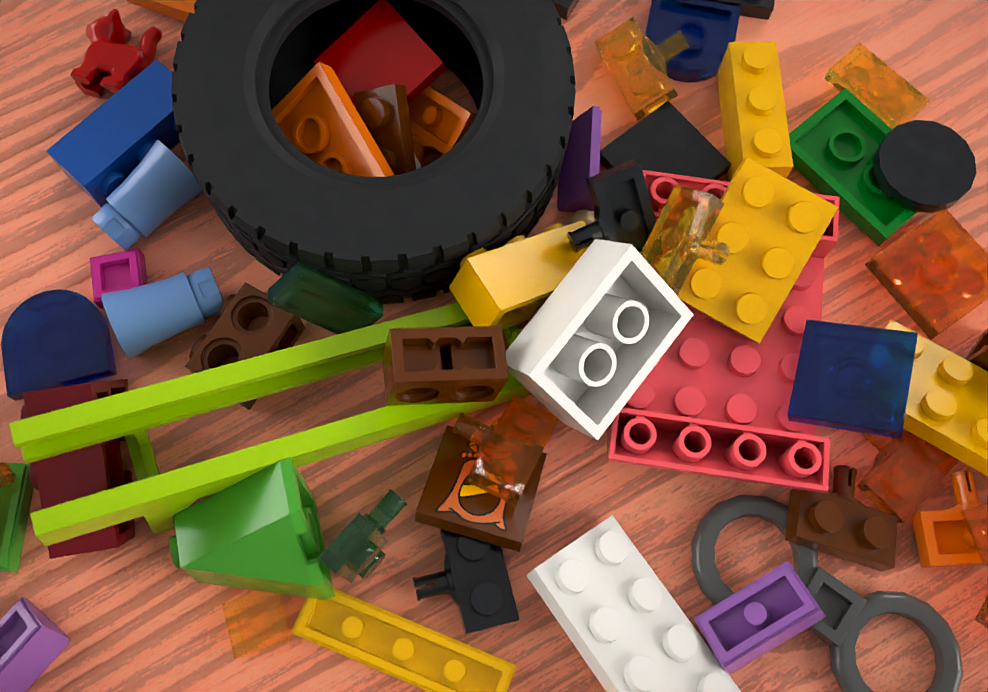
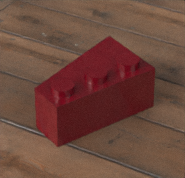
[20,379,135,559]

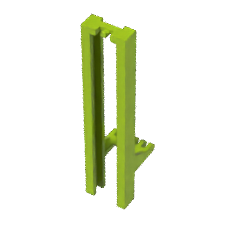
[9,302,532,546]

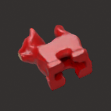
[70,9,162,98]

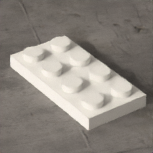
[526,515,741,692]

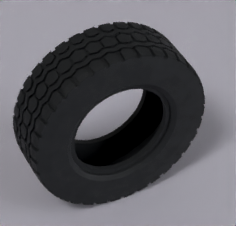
[171,0,576,304]

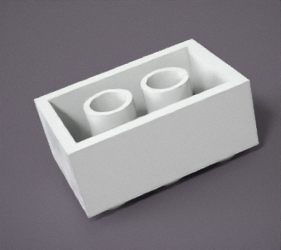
[505,239,694,440]

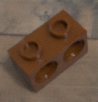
[185,282,305,410]
[382,326,509,406]

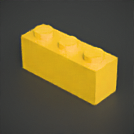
[716,41,793,182]
[449,220,588,329]

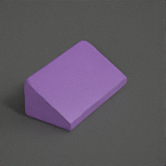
[557,106,602,213]
[694,561,825,673]
[0,597,70,692]

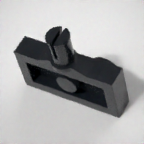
[567,159,666,263]
[413,528,520,635]

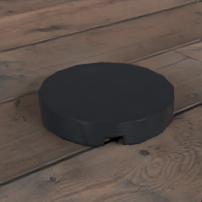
[873,120,977,213]

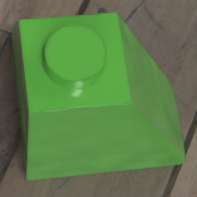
[169,458,335,600]

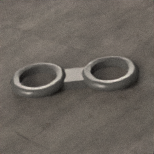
[691,495,963,692]

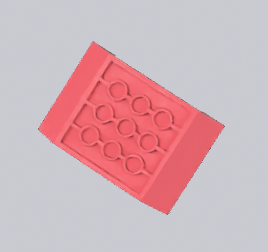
[607,170,840,493]

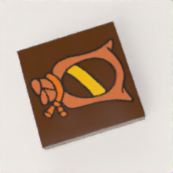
[415,425,547,552]

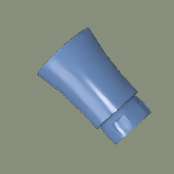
[91,139,204,250]
[101,267,224,360]

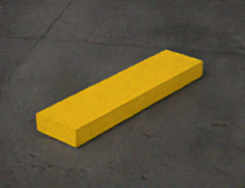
[291,589,517,692]

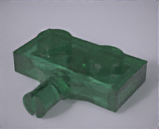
[318,489,407,583]

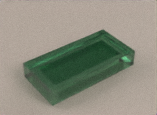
[268,261,384,335]

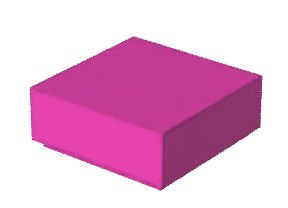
[90,248,148,309]

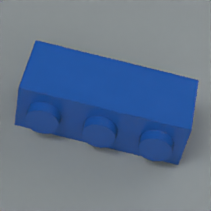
[46,59,180,208]

